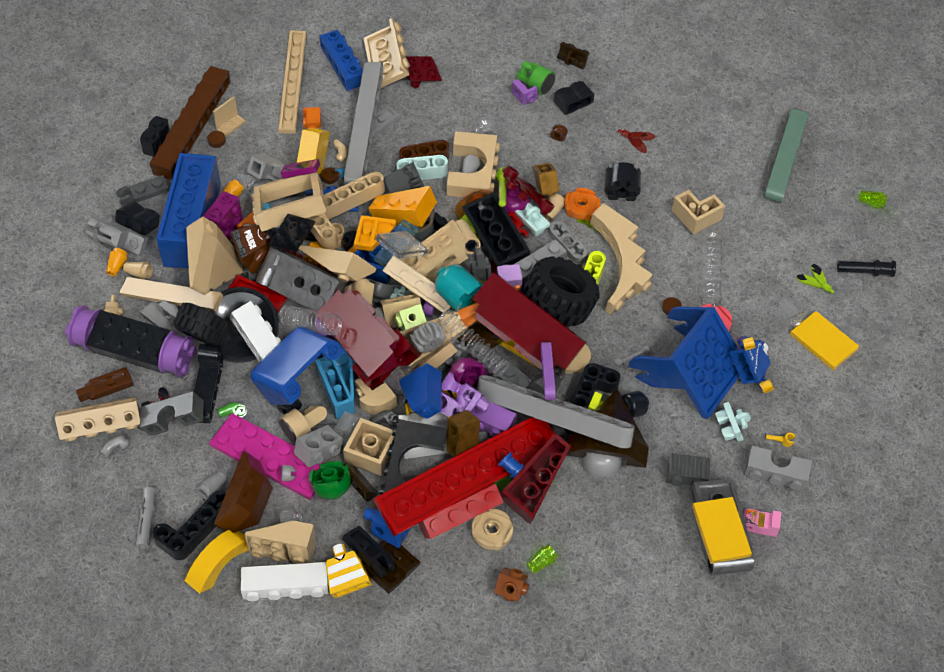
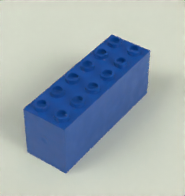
[156,153,221,269]

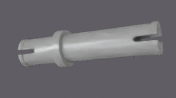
[135,487,156,549]

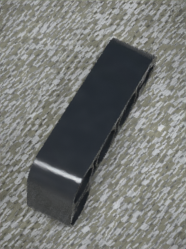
[194,344,223,424]
[564,363,620,434]
[152,490,226,560]

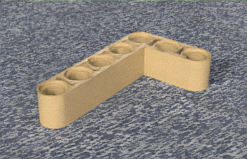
[307,172,385,250]

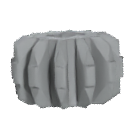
[411,321,446,353]

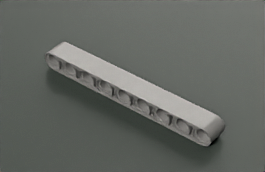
[344,62,384,185]
[477,375,635,448]

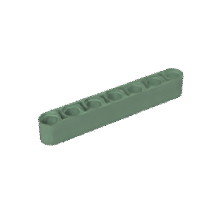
[764,108,809,203]

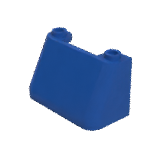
[250,327,345,405]

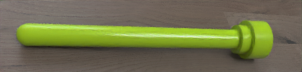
[496,167,508,207]

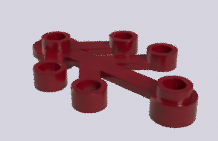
[502,165,555,215]

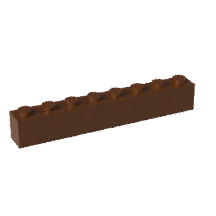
[150,66,231,180]

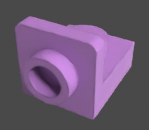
[512,79,538,105]

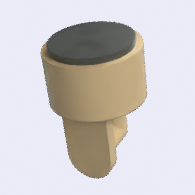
[279,405,327,443]

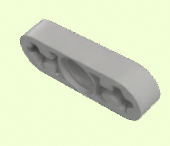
[549,221,587,263]

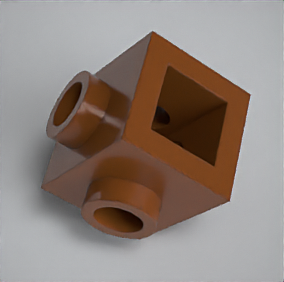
[494,567,530,601]

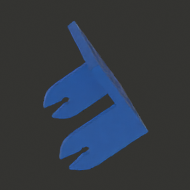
[629,307,739,419]

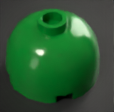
[309,461,351,500]

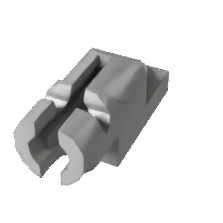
[85,218,148,255]

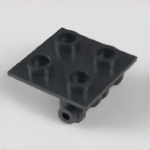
[267,213,315,252]

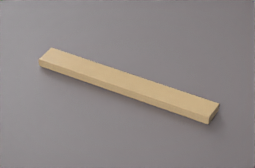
[278,30,307,134]

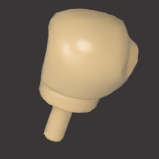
[103,295,124,316]

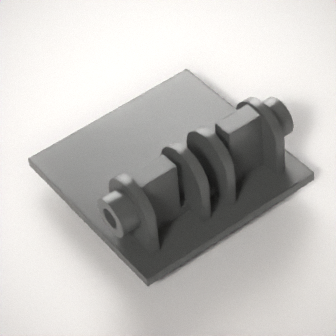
[384,162,424,193]

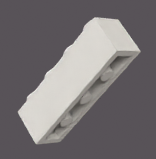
[229,301,281,363]
[241,562,329,601]

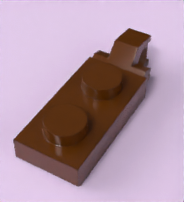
[76,367,134,402]

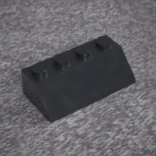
[462,191,530,267]

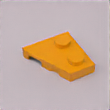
[354,215,396,251]

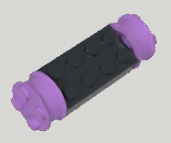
[65,305,197,377]

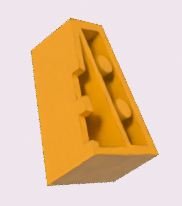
[369,186,437,227]

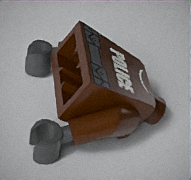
[230,223,272,282]

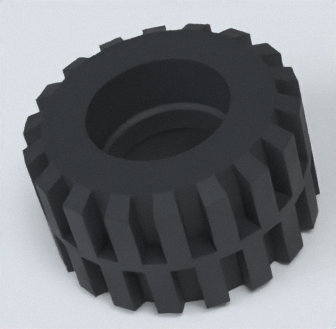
[172,302,227,345]

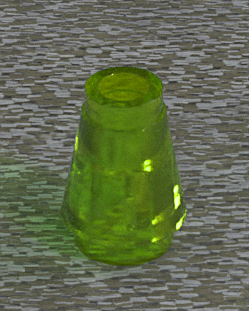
[859,190,888,209]
[526,544,558,574]

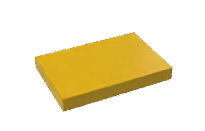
[790,311,859,370]
[692,497,752,564]

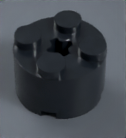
[605,162,641,201]

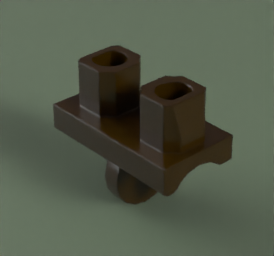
[557,42,589,69]

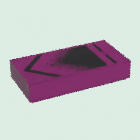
[280,159,320,178]

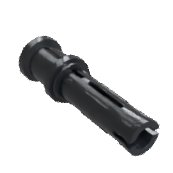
[837,260,896,277]

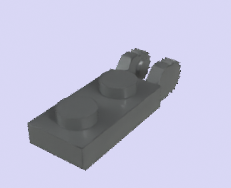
[116,175,170,205]

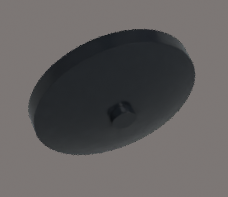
[207,287,279,363]

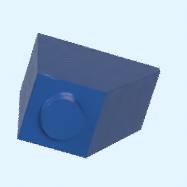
[399,363,441,419]

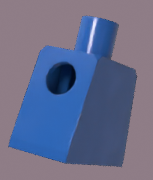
[363,507,411,548]

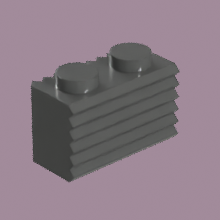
[666,453,710,486]

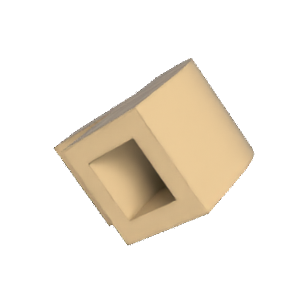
[354,378,397,415]

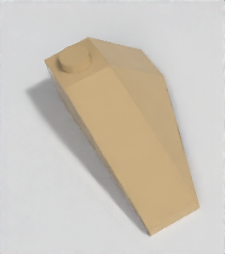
[298,245,376,282]

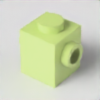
[394,304,427,331]

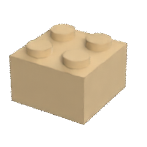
[343,418,395,476]

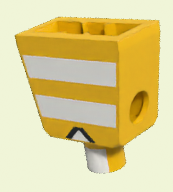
[326,544,373,598]

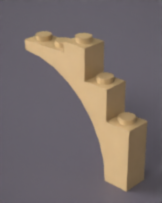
[590,203,653,315]

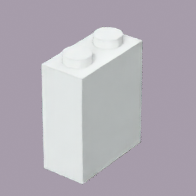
[396,412,448,459]

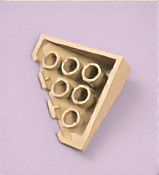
[186,216,243,295]

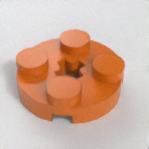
[564,188,601,221]

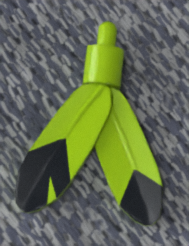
[796,264,834,294]

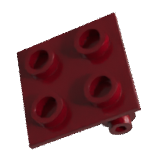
[405,56,442,89]

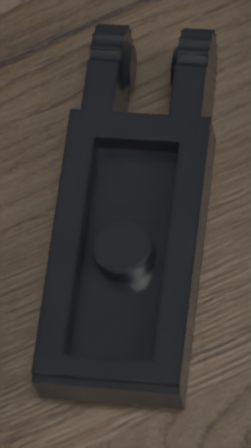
[342,526,396,578]

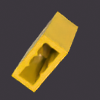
[297,128,330,174]

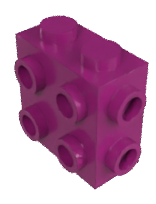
[203,191,243,240]

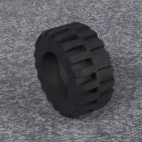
[523,256,600,327]

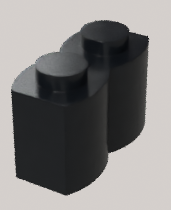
[554,81,594,115]
[140,116,170,157]
[115,201,160,235]

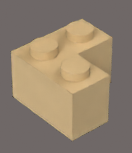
[672,190,725,235]

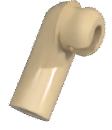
[332,139,349,162]

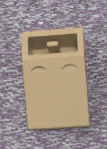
[245,521,316,564]

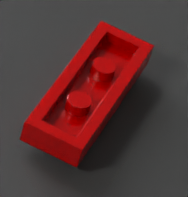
[228,275,287,313]

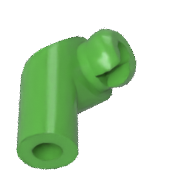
[217,402,247,418]

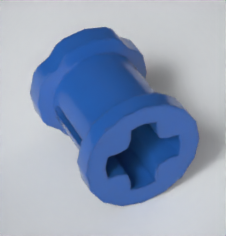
[498,452,525,479]

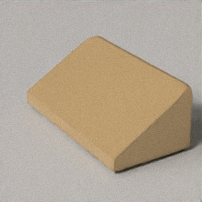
[419,339,458,368]

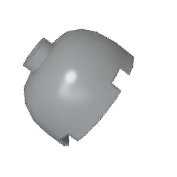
[582,452,622,478]

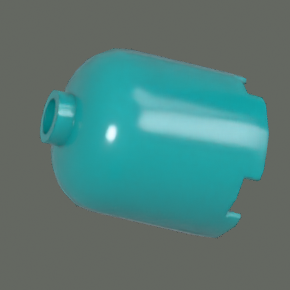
[435,264,483,312]

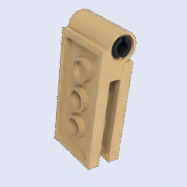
[399,219,481,293]

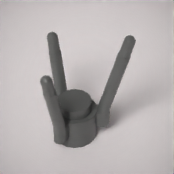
[528,366,566,396]

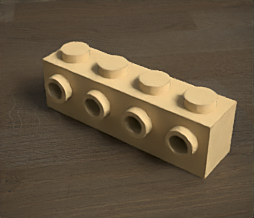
[55,397,141,441]

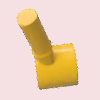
[766,432,796,447]

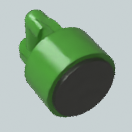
[517,61,555,95]

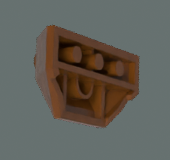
[214,451,273,533]

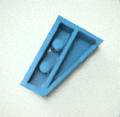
[315,352,355,419]

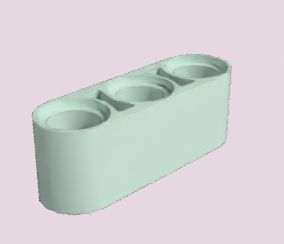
[397,155,448,180]

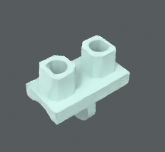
[515,203,550,236]
[715,402,751,441]

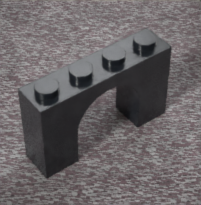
[380,419,447,495]

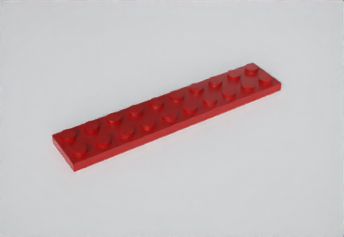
[373,417,555,537]

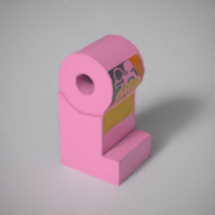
[742,509,781,537]

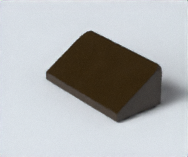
[343,463,379,502]

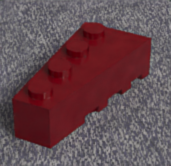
[500,433,571,524]

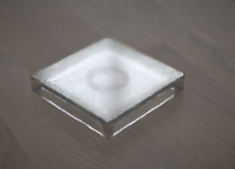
[376,231,429,259]

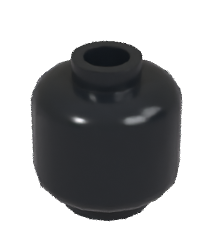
[622,391,649,418]

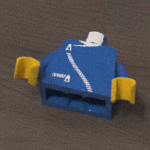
[729,336,774,394]

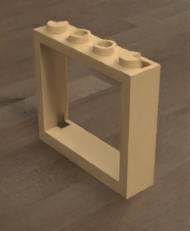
[252,171,327,231]

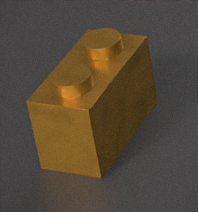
[533,162,560,196]
[446,410,480,457]

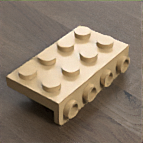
[364,18,410,88]

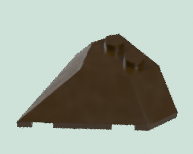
[566,389,649,468]

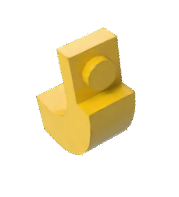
[185,530,248,594]

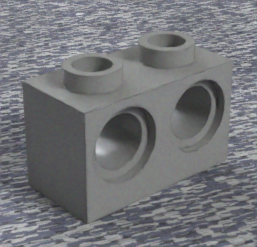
[294,425,343,467]

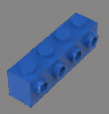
[319,30,363,91]

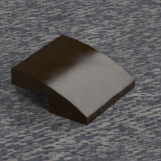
[457,323,504,349]
[361,540,420,594]

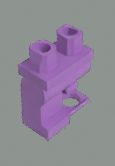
[440,372,491,420]

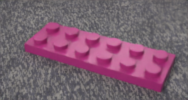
[209,413,325,500]

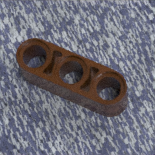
[399,140,449,160]

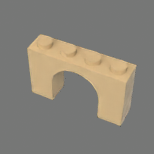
[447,131,500,199]

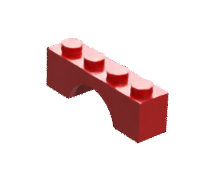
[419,484,504,539]

